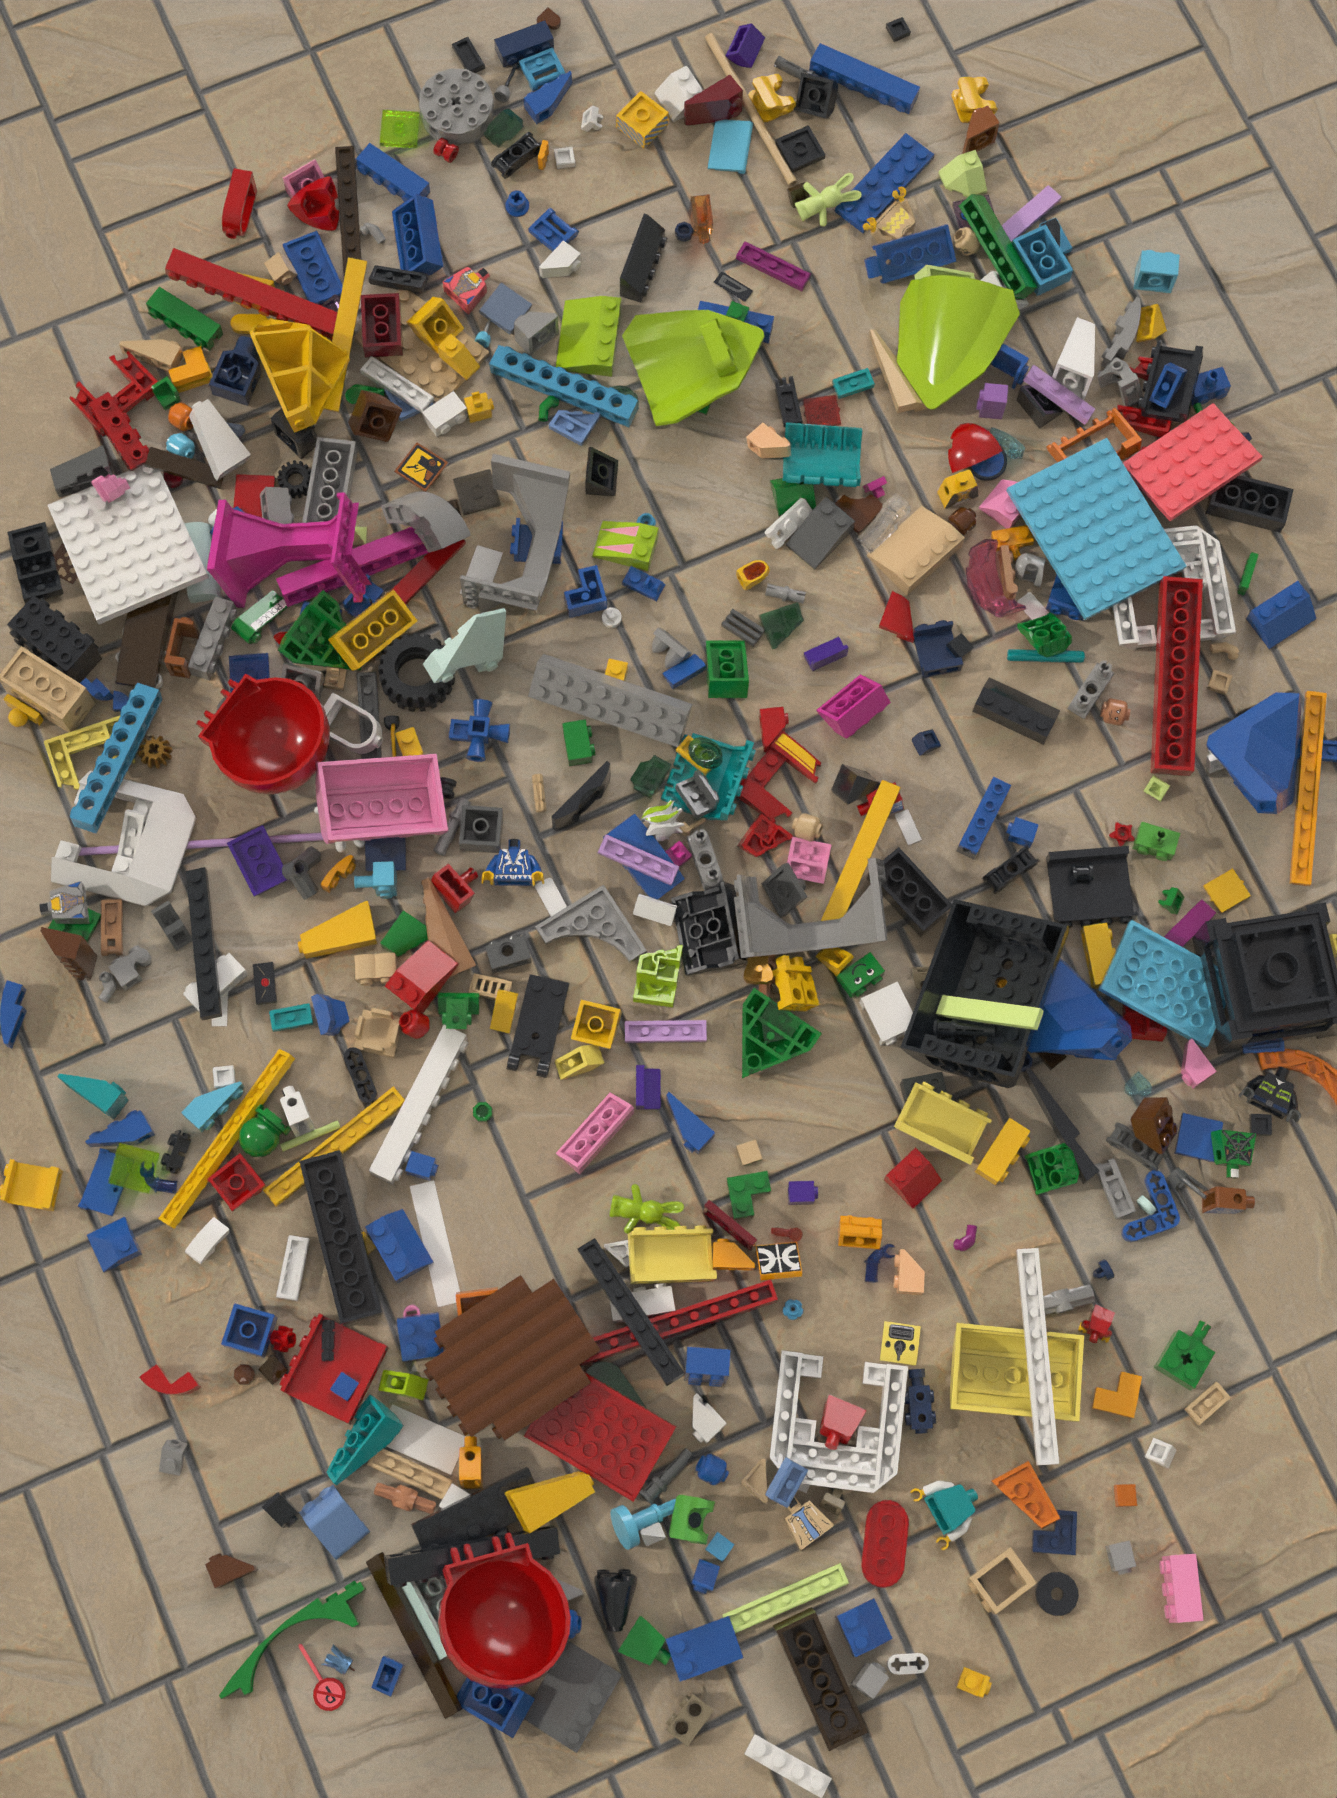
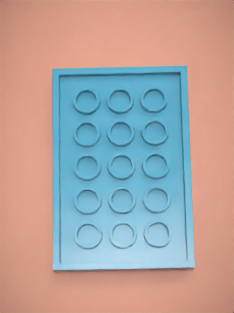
[1098,920,1226,1048]

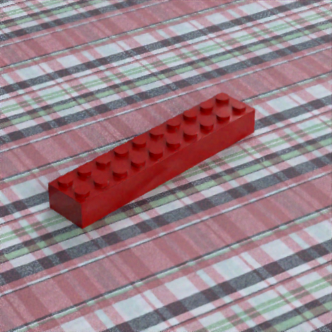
[1150,576,1203,776]

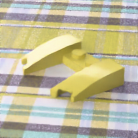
[44,716,136,790]

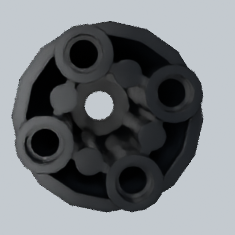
[594,1569,637,1632]

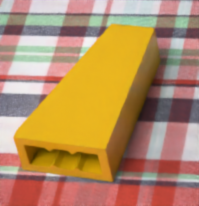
[298,901,377,959]
[505,1471,595,1533]

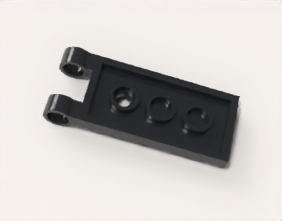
[506,974,569,1078]

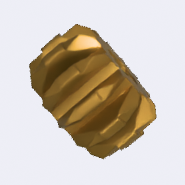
[138,735,173,769]

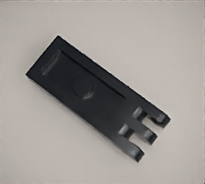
[774,376,803,427]

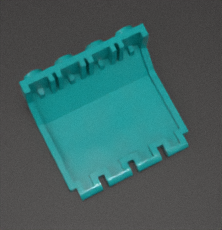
[783,423,863,487]
[661,733,756,821]

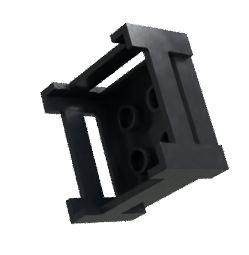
[1192,902,1337,1055]

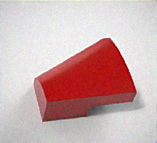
[879,591,914,643]
[737,813,793,857]
[1122,1004,1167,1042]

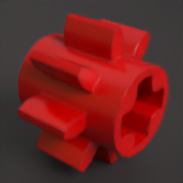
[270,1325,297,1353]

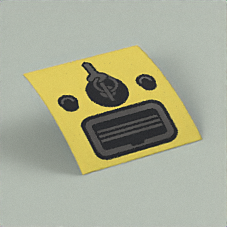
[880,1321,921,1365]

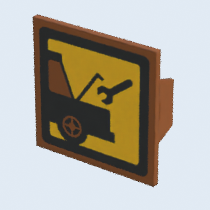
[394,442,448,492]

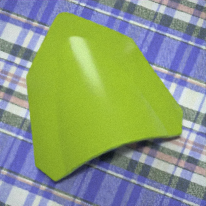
[897,275,1020,410]
[622,310,764,426]

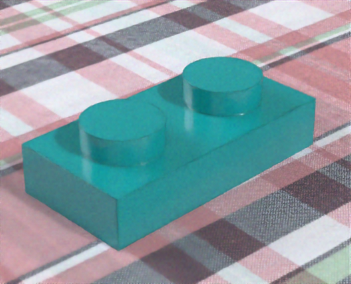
[832,368,875,399]
[269,1003,314,1032]

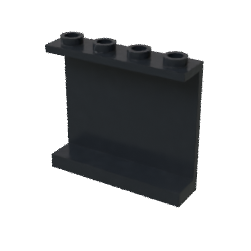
[1046,846,1138,928]

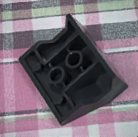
[671,881,748,975]

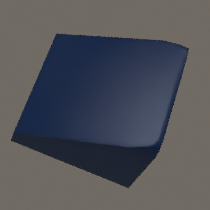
[911,729,941,756]

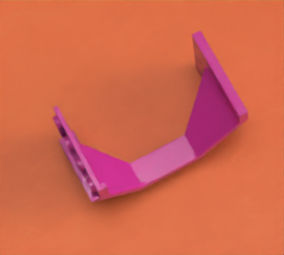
[207,492,372,608]

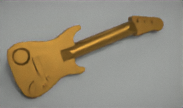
[743,955,773,985]

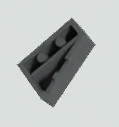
[50,445,113,498]

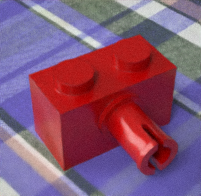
[431,863,478,914]

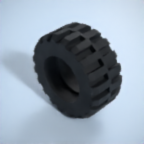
[378,633,455,712]

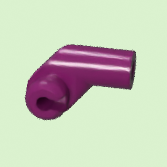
[953,1225,977,1252]

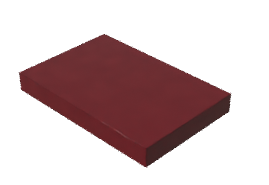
[703,1200,757,1251]

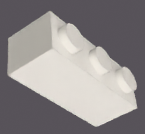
[183,953,248,1013]
[609,1283,675,1323]

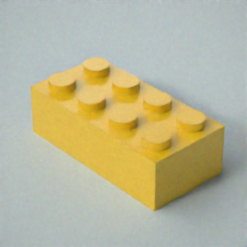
[328,590,417,671]

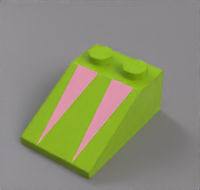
[592,521,659,571]

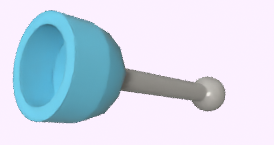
[475,320,491,348]

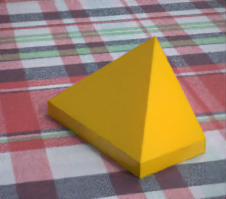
[1136,304,1167,343]

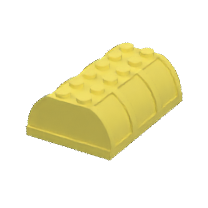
[950,1323,1084,1422]

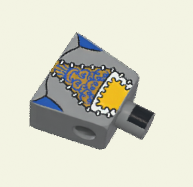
[39,881,90,924]

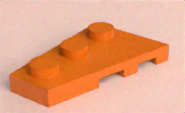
[991,1461,1060,1529]

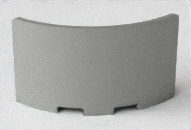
[381,491,470,553]

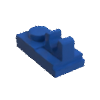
[622,566,665,602]

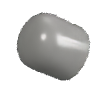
[1014,553,1046,587]

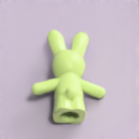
[795,173,862,227]

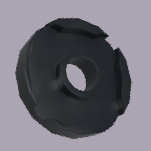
[1035,1572,1079,1616]

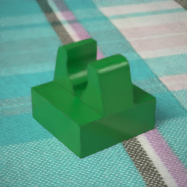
[1158,887,1185,915]

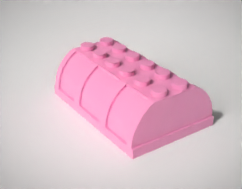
[315,754,448,844]

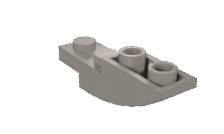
[1101,296,1141,368]

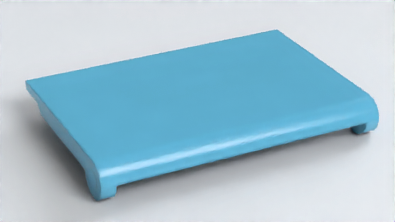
[708,120,753,174]

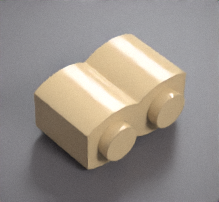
[354,953,397,986]

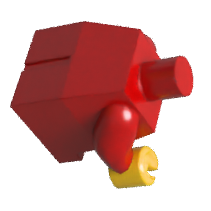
[1078,1304,1115,1343]

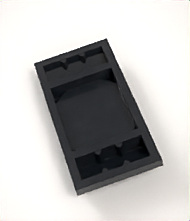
[551,761,611,831]

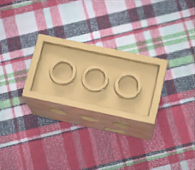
[0,646,95,733]

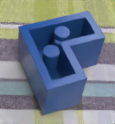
[564,565,607,618]

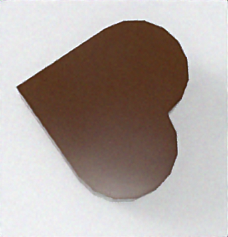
[537,7,561,30]

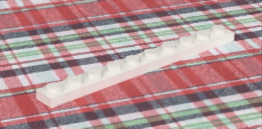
[1016,1248,1059,1466]

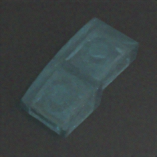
[990,427,1025,459]

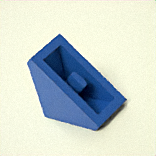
[371,1656,405,1697]

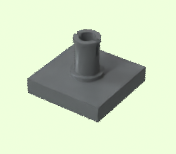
[761,863,808,918]

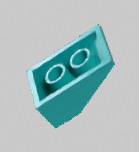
[57,1073,129,1120]

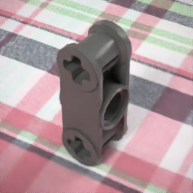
[1106,1122,1167,1171]

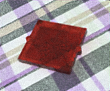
[803,395,841,426]

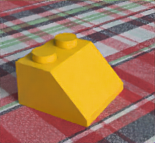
[406,297,464,354]
[571,1000,622,1049]

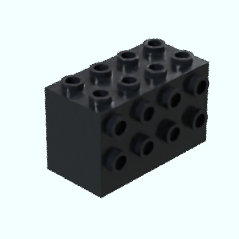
[7,595,102,683]

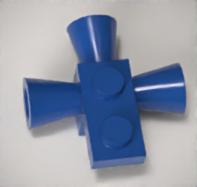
[449,699,510,762]

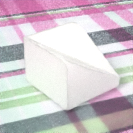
[640,1522,666,1546]

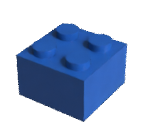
[221,1303,278,1358]

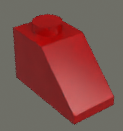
[759,707,789,752]

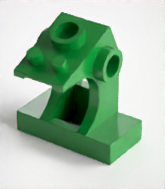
[438,993,480,1029]

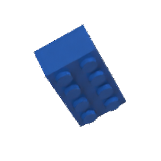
[684,1347,731,1387]

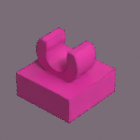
[863,476,887,498]
[665,840,692,867]

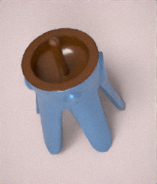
[321,1644,355,1675]

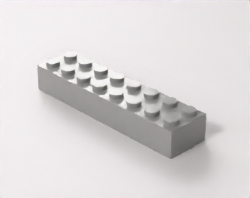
[528,654,693,747]

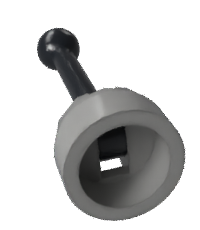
[494,62,519,102]

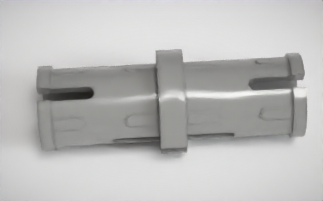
[765,583,806,604]

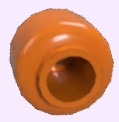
[168,402,194,431]

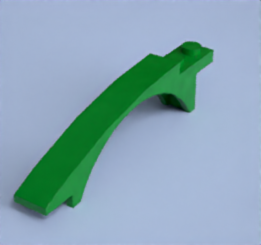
[219,1581,366,1699]

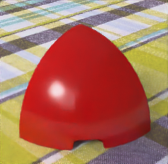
[287,176,339,231]
[948,423,1003,473]

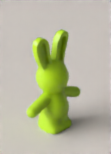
[609,1184,684,1234]

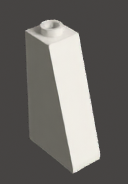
[189,399,251,481]

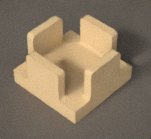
[354,1008,401,1058]

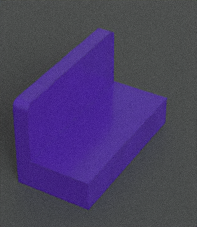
[804,637,849,672]
[636,1065,661,1110]

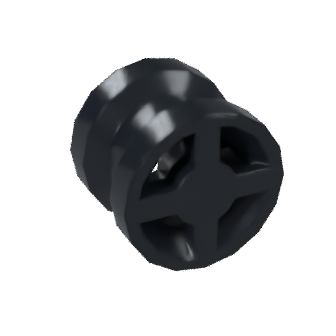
[440,777,457,799]

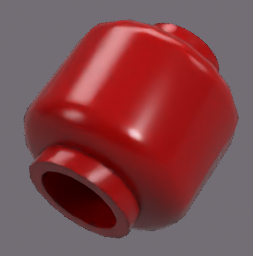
[399,1009,430,1039]

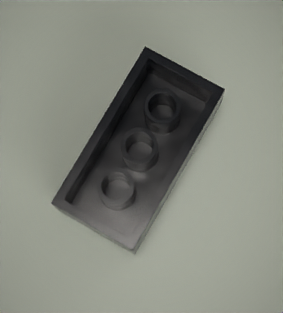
[1205,475,1294,533]
[867,847,952,937]

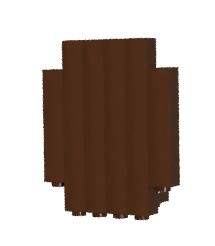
[424,1275,600,1441]

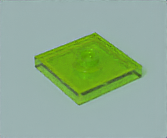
[379,110,420,148]
[107,1143,160,1194]

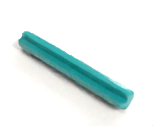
[1007,649,1085,663]

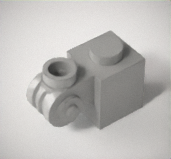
[109,945,151,991]

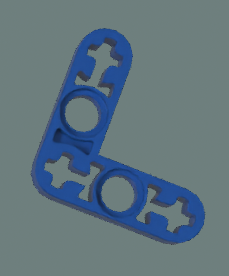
[1121,1170,1180,1242]

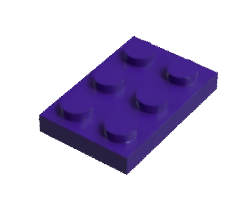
[227,825,288,897]

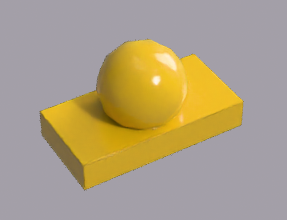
[3,694,44,727]

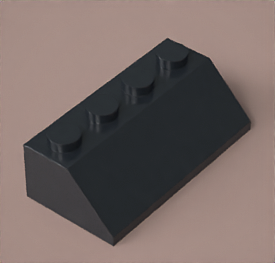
[620,213,668,303]
[972,677,1060,745]

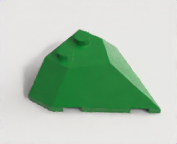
[278,590,361,671]
[742,988,822,1078]

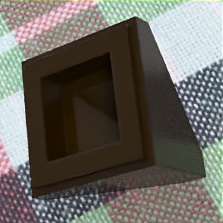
[258,1354,288,1385]

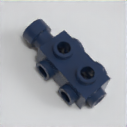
[904,1369,936,1434]

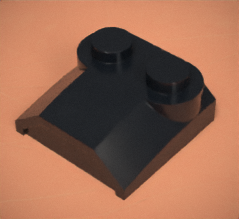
[794,72,838,118]

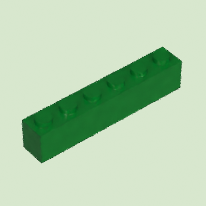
[959,194,1038,299]

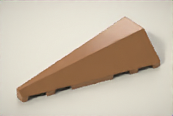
[421,877,476,978]

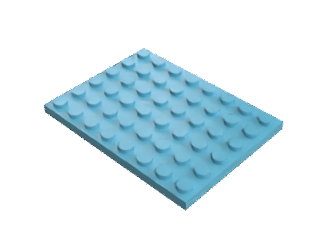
[1006,438,1187,620]

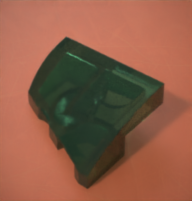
[759,602,804,650]

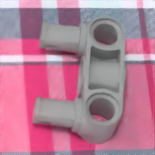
[1067,661,1114,719]
[687,829,723,891]

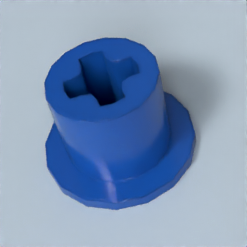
[505,190,529,217]

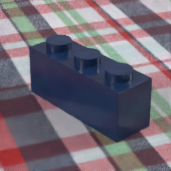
[494,21,554,68]

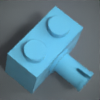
[354,861,397,899]

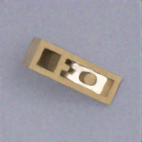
[119,339,184,372]

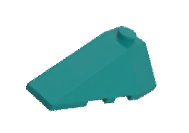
[326,1394,404,1485]

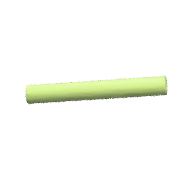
[280,1120,341,1152]

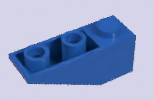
[524,71,572,125]
[85,1110,155,1147]
[691,1559,720,1594]

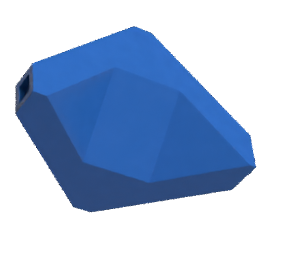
[1206,692,1301,814]
[1028,958,1132,1060]

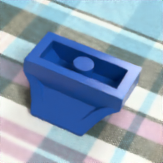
[311,994,350,1036]

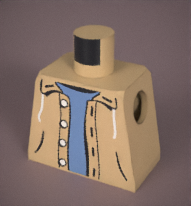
[784,1496,834,1551]

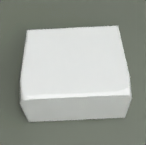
[1145,1438,1176,1468]

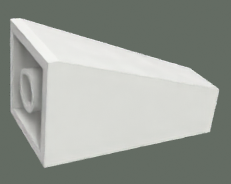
[1052,317,1095,400]

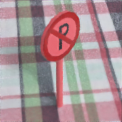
[298,1644,346,1711]

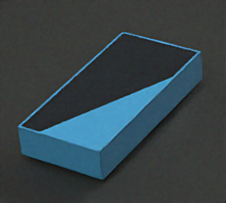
[1039,218,1072,254]

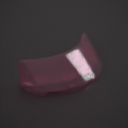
[966,539,1027,618]

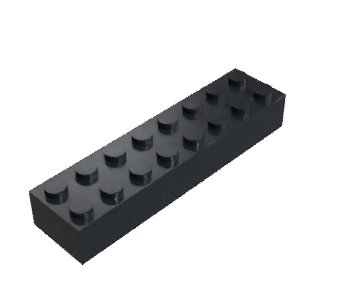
[299,1150,383,1326]

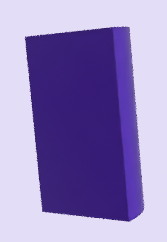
[726,23,765,68]

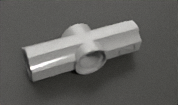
[1043,1284,1095,1315]

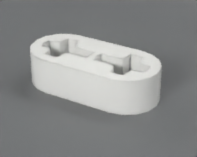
[887,1653,929,1675]

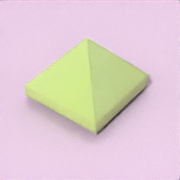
[353,527,367,546]
[1144,775,1171,802]

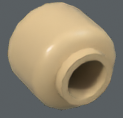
[953,227,981,256]
[792,813,823,842]

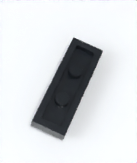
[369,265,429,293]

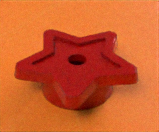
[1109,822,1135,846]

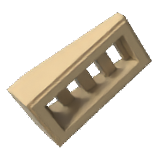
[468,973,513,1001]

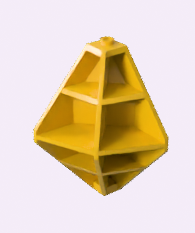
[249,318,350,433]

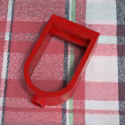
[222,168,257,239]

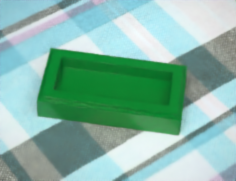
[1237,552,1259,595]

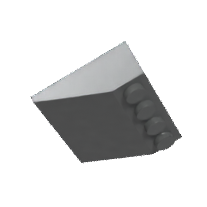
[524,1640,622,1753]

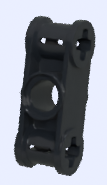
[491,132,542,179]
[982,845,1040,894]

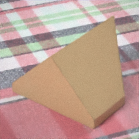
[740,1459,768,1504]

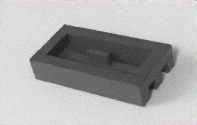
[721,608,765,647]

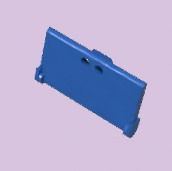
[78,1148,134,1216]

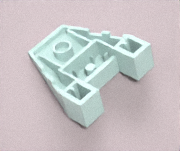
[423,608,506,683]

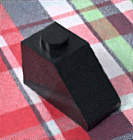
[262,1492,300,1528]

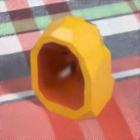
[736,560,770,591]

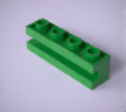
[146,286,223,351]

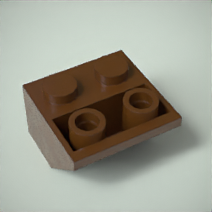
[1130,1097,1177,1154]

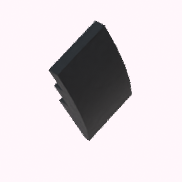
[7,522,64,604]

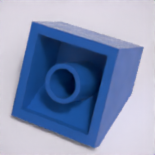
[835,1598,893,1657]

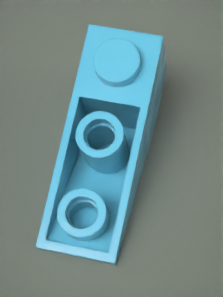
[181,1081,245,1132]

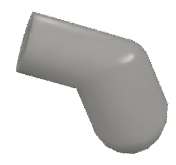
[359,223,386,244]
[98,972,116,1003]

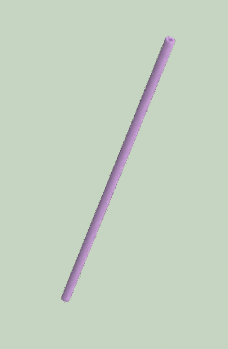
[79,833,323,856]

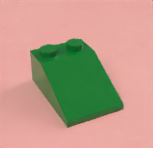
[706,640,749,698]

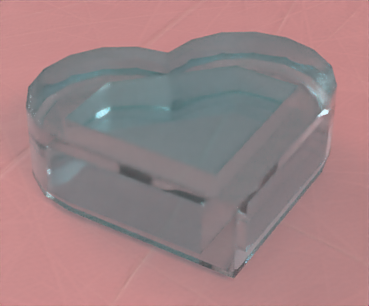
[1124,1071,1152,1097]

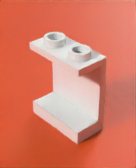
[859,982,913,1046]

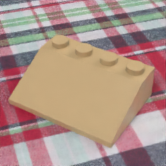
[866,506,965,595]

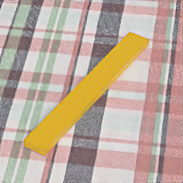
[324,257,367,412]
[821,780,901,921]
[263,1086,405,1207]

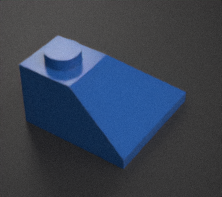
[87,1217,142,1273]

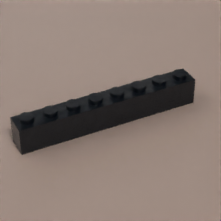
[384,1525,560,1587]

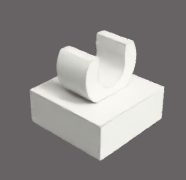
[581,105,603,132]
[1206,749,1225,774]

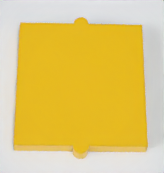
[1203,868,1251,913]

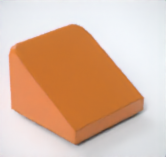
[1114,1484,1137,1507]

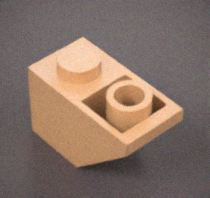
[746,423,791,458]
[893,1249,925,1295]

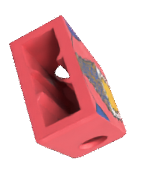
[443,267,490,314]

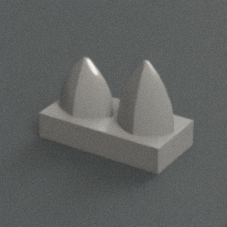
[652,627,692,668]

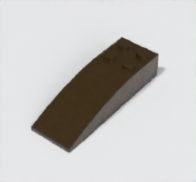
[115,591,178,688]
[773,1607,868,1751]

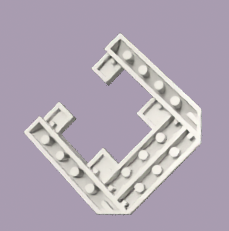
[1112,525,1236,650]
[51,771,197,906]
[770,1351,908,1493]

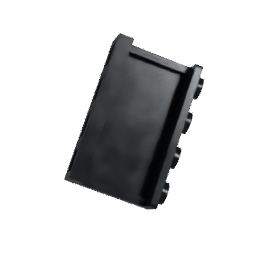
[1138,340,1203,423]

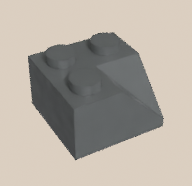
[459,805,504,853]

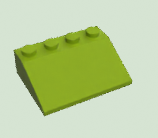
[556,296,621,377]

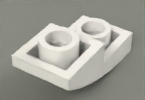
[185,1217,229,1265]

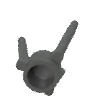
[1167,1167,1208,1220]

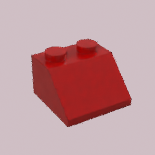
[884,1147,942,1209]

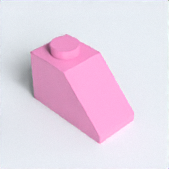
[1181,1039,1217,1089]

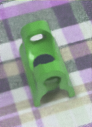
[669,1495,715,1545]

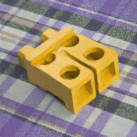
[772,955,819,1012]

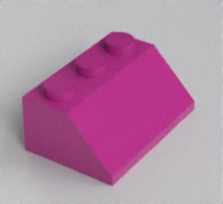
[816,674,891,739]

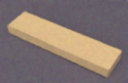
[367,1448,453,1499]

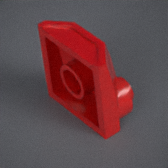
[207,1153,266,1212]

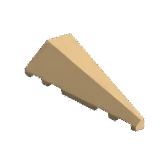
[869,329,928,413]

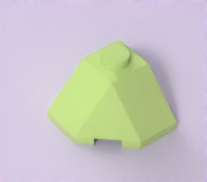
[938,150,987,198]

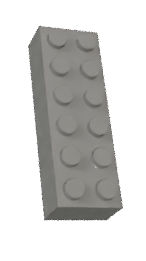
[302,437,358,523]

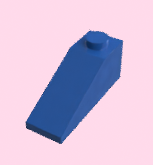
[666,1092,715,1154]

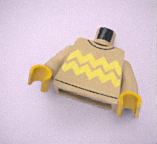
[863,187,916,244]

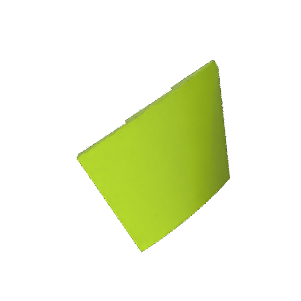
[633,945,683,1008]

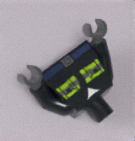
[1239,1066,1301,1125]

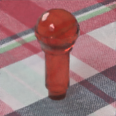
[771,1227,803,1242]

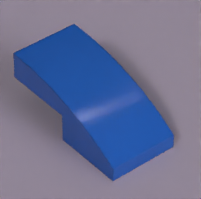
[80,678,113,701]

